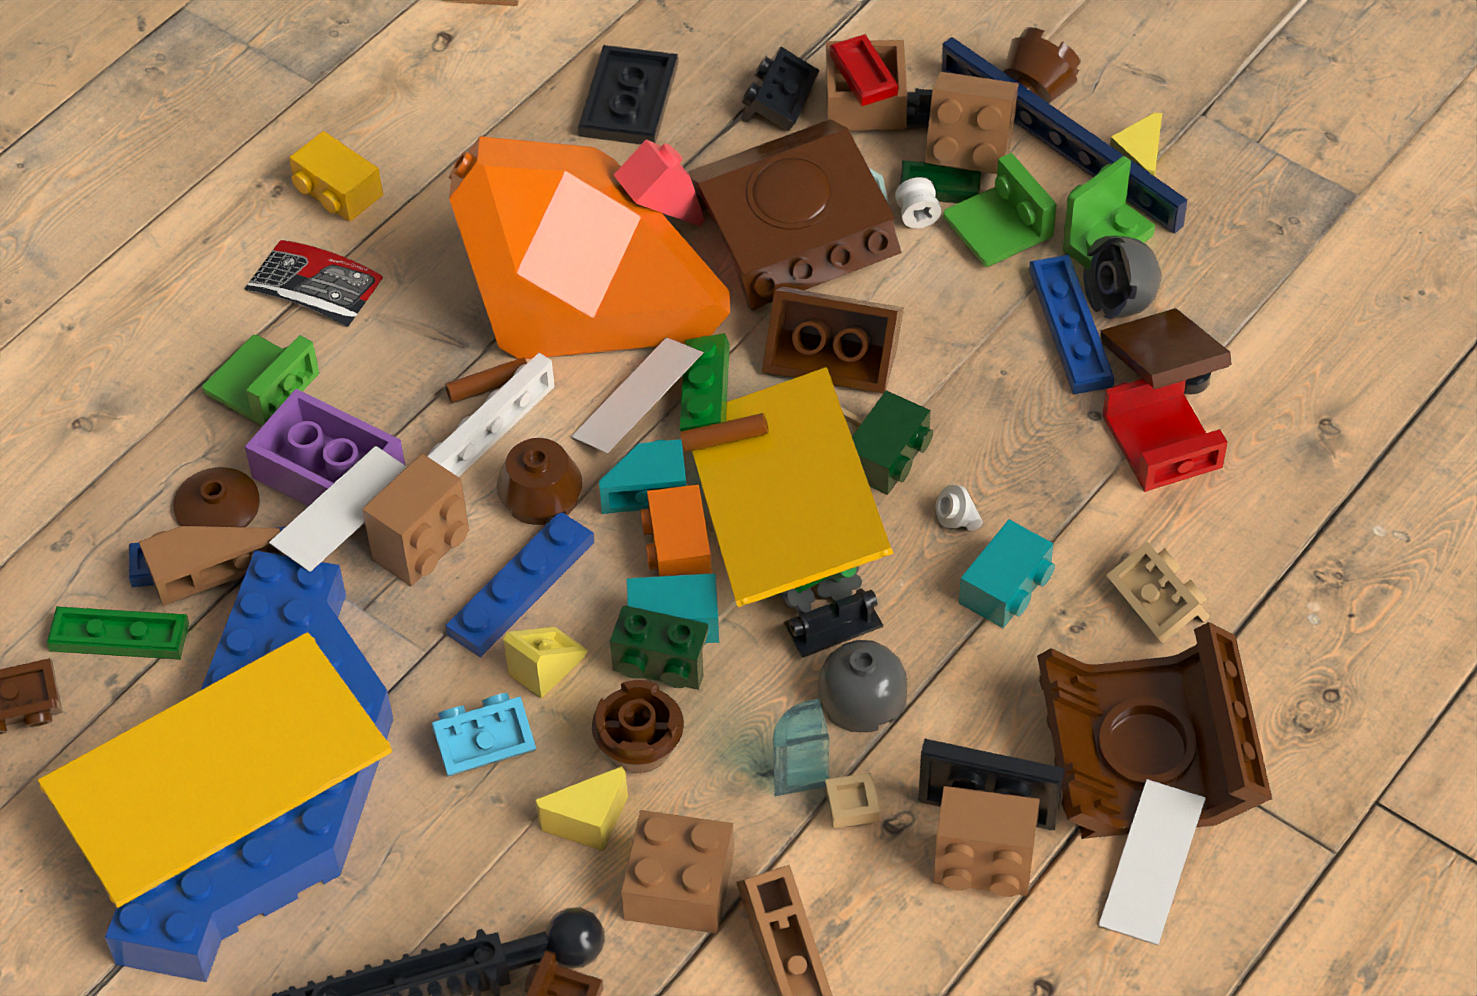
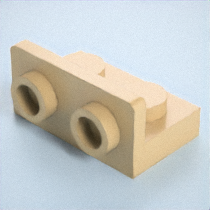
[1106,541,1210,643]

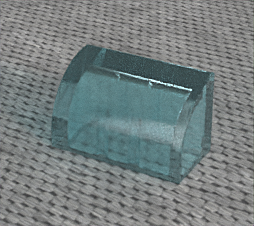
[773,699,829,796]

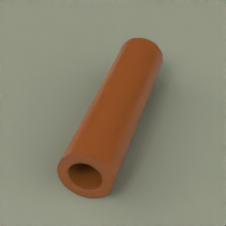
[445,357,527,403]
[680,413,769,452]

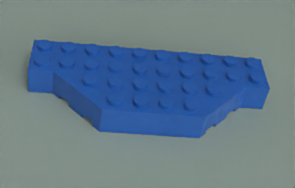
[105,551,393,982]

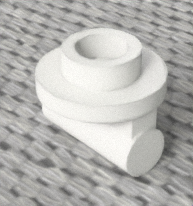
[935,485,983,531]

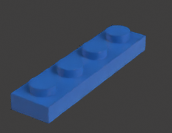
[445,512,595,658]

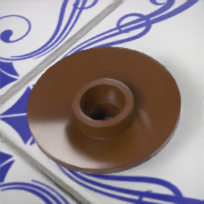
[173,467,260,527]

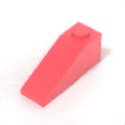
[614,140,705,226]

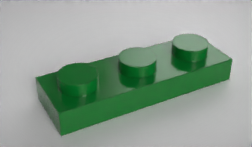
[680,333,730,431]

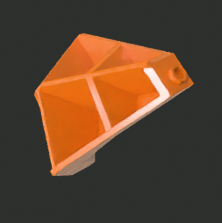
[449,136,730,359]

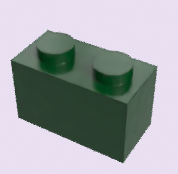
[852,390,933,495]

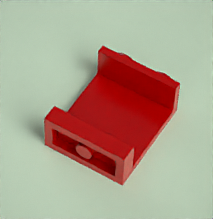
[1102,379,1228,492]

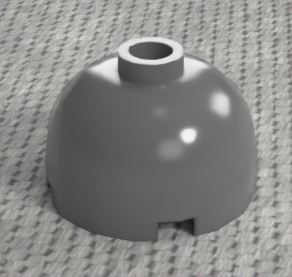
[1083,235,1161,319]
[818,640,908,733]

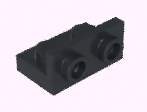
[740,46,820,131]

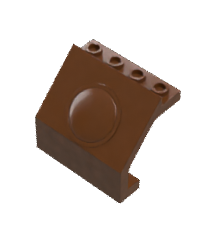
[687,119,902,310]
[1037,622,1272,839]

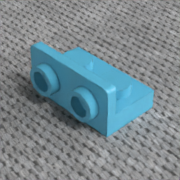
[431,693,536,777]

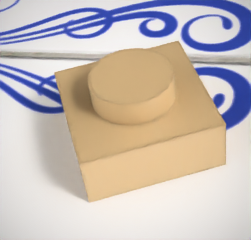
[825,772,880,829]

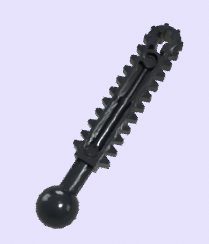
[272,907,605,996]

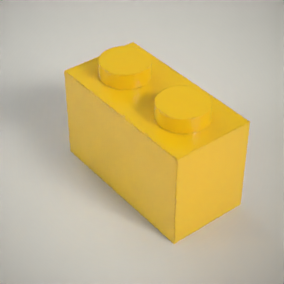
[289,131,383,222]

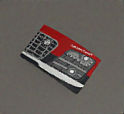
[244,240,383,327]

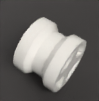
[895,177,941,229]

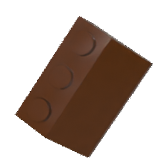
[762,287,904,393]

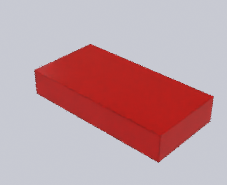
[830,34,898,107]

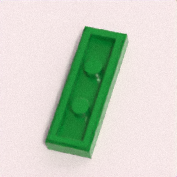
[47,606,189,660]

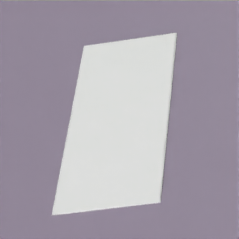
[571,337,703,453]
[269,446,407,572]
[1099,779,1205,945]

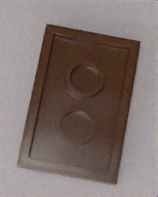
[1100,308,1232,389]

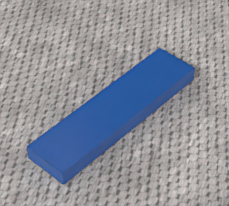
[1029,255,1115,395]

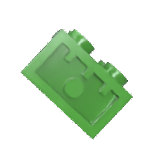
[943,153,1057,267]
[1063,156,1155,269]
[202,335,320,426]

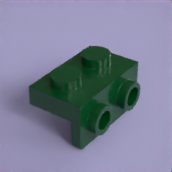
[610,606,709,690]

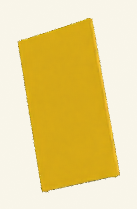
[692,367,893,607]
[38,632,392,908]

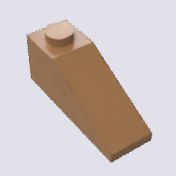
[139,526,287,606]
[736,865,833,996]

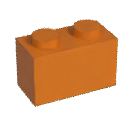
[640,484,712,577]

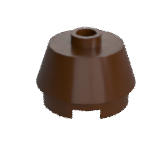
[1003,27,1081,103]
[496,438,582,525]
[592,680,684,773]

